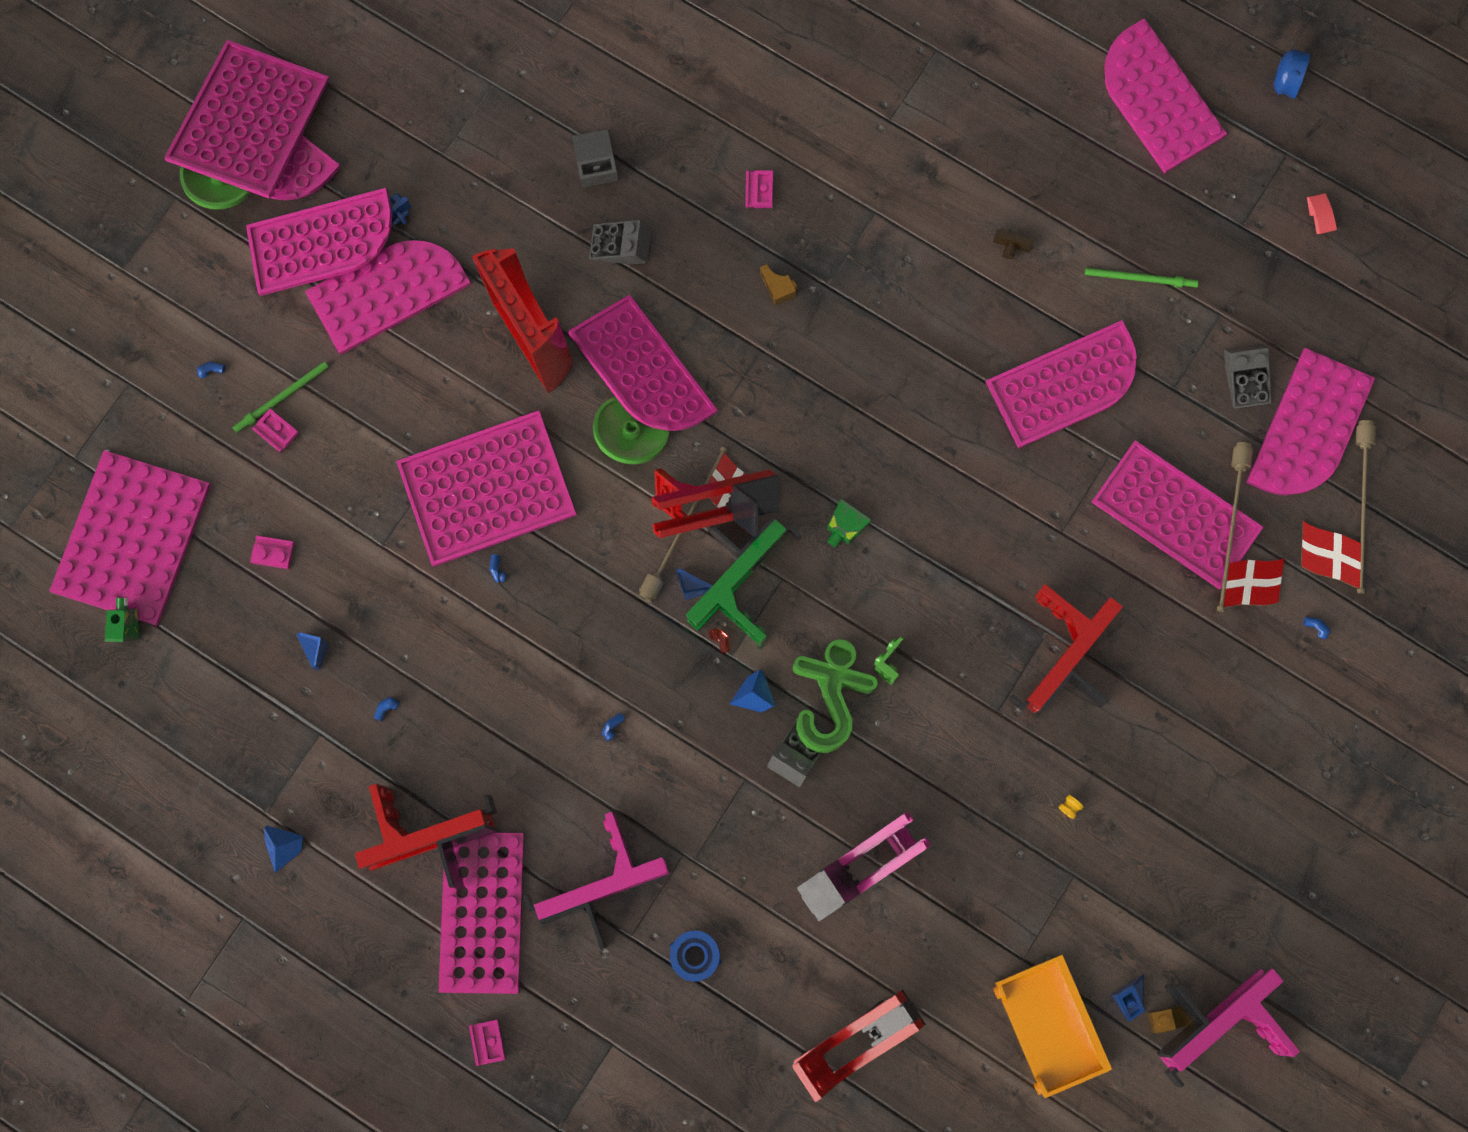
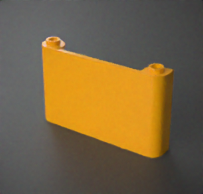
[993,955,1112,1098]

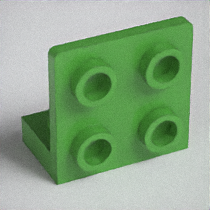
[874,636,904,686]

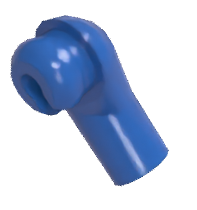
[197,361,226,378]

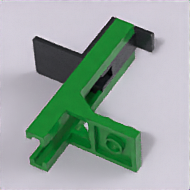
[686,517,802,648]

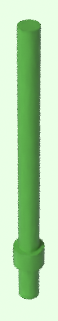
[1084,268,1198,288]
[232,361,329,433]

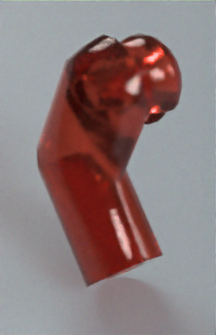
[708,628,730,653]

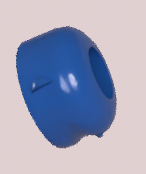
[1273,49,1311,99]
[669,931,722,982]

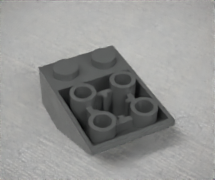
[572,129,618,188]
[589,220,652,265]
[1224,344,1271,409]
[767,719,829,787]

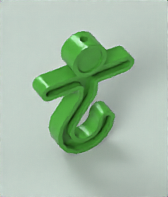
[792,639,877,753]

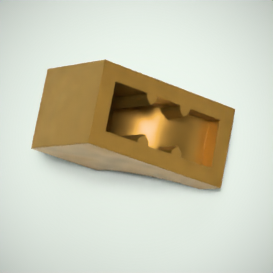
[760,264,798,306]
[1147,1006,1192,1033]

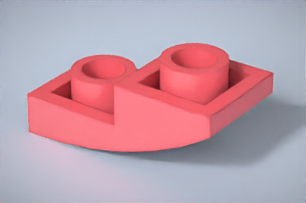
[1307,193,1337,234]

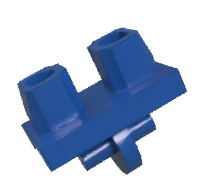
[390,193,411,225]

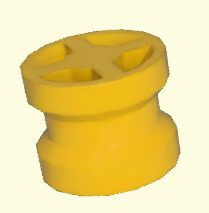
[1059,795,1084,819]

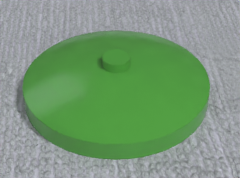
[180,167,251,209]
[593,397,669,464]

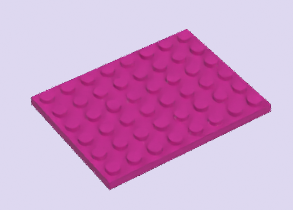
[165,40,329,199]
[396,410,577,567]
[49,450,211,626]

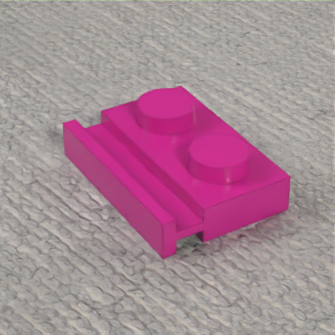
[745,170,773,208]
[252,409,299,454]
[250,536,295,569]
[469,1019,506,1066]

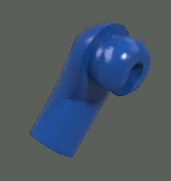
[490,554,507,583]
[1303,616,1330,639]
[374,697,399,721]
[602,713,625,741]

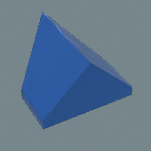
[677,568,712,600]
[296,632,329,671]
[730,670,776,712]
[265,825,303,873]
[1111,974,1145,1022]

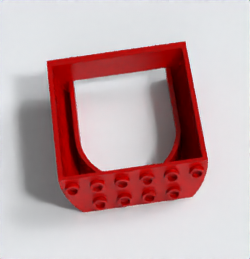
[472,248,573,394]

